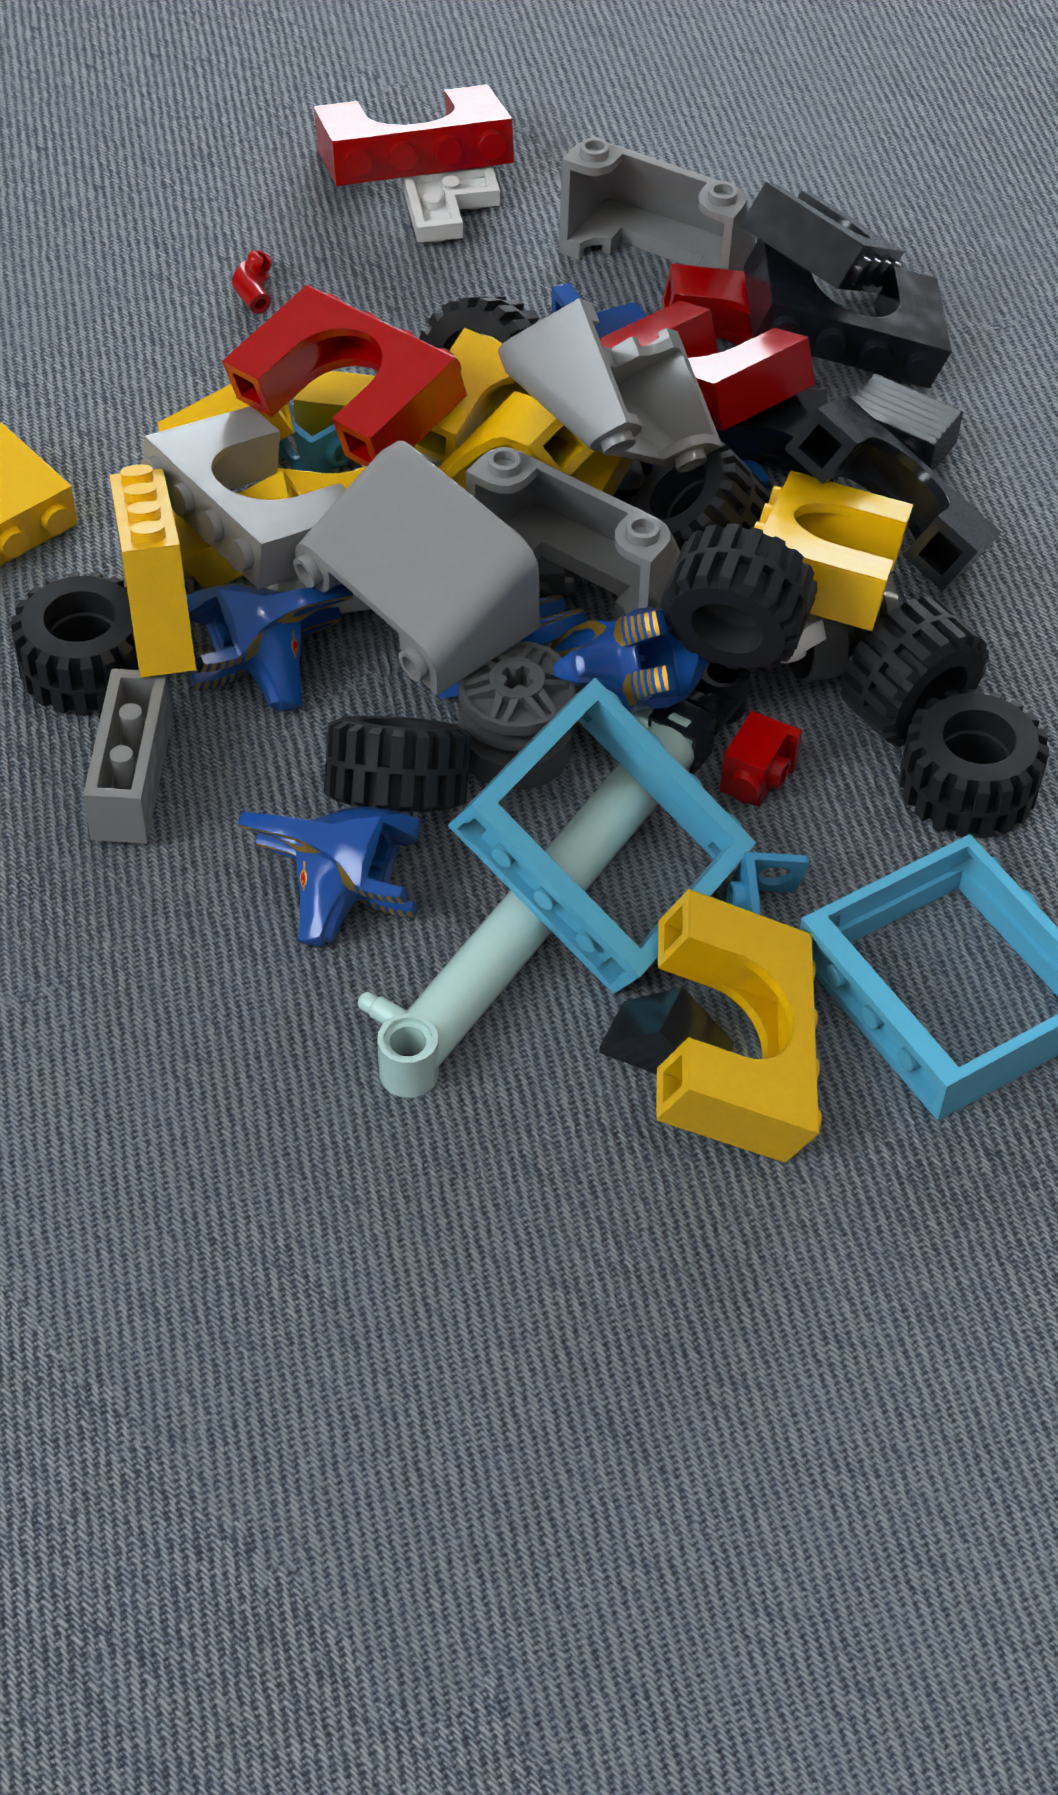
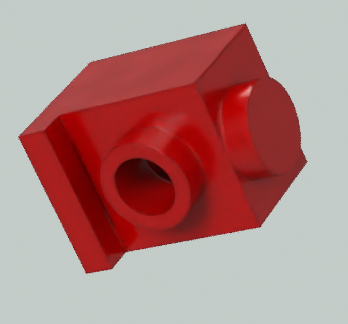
[719,710,802,807]

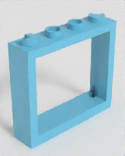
[448,677,756,994]
[799,834,1058,1121]

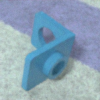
[279,421,351,473]
[726,852,810,915]

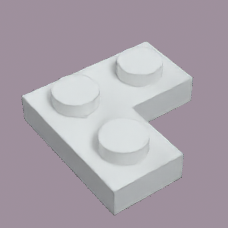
[402,166,500,243]

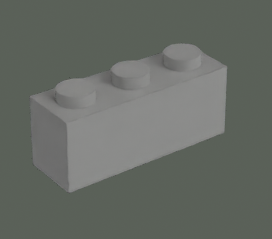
[83,669,173,844]

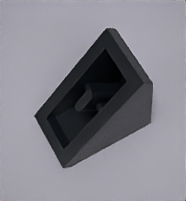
[599,986,734,1074]

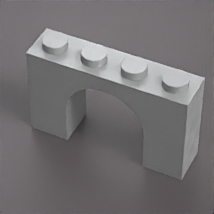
[140,406,347,590]

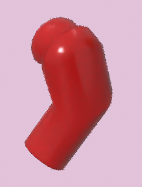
[232,250,272,314]

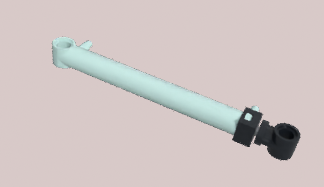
[358,662,751,1098]

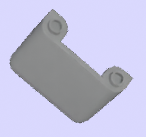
[559,137,756,271]
[498,298,722,472]
[293,441,540,696]
[466,447,680,618]

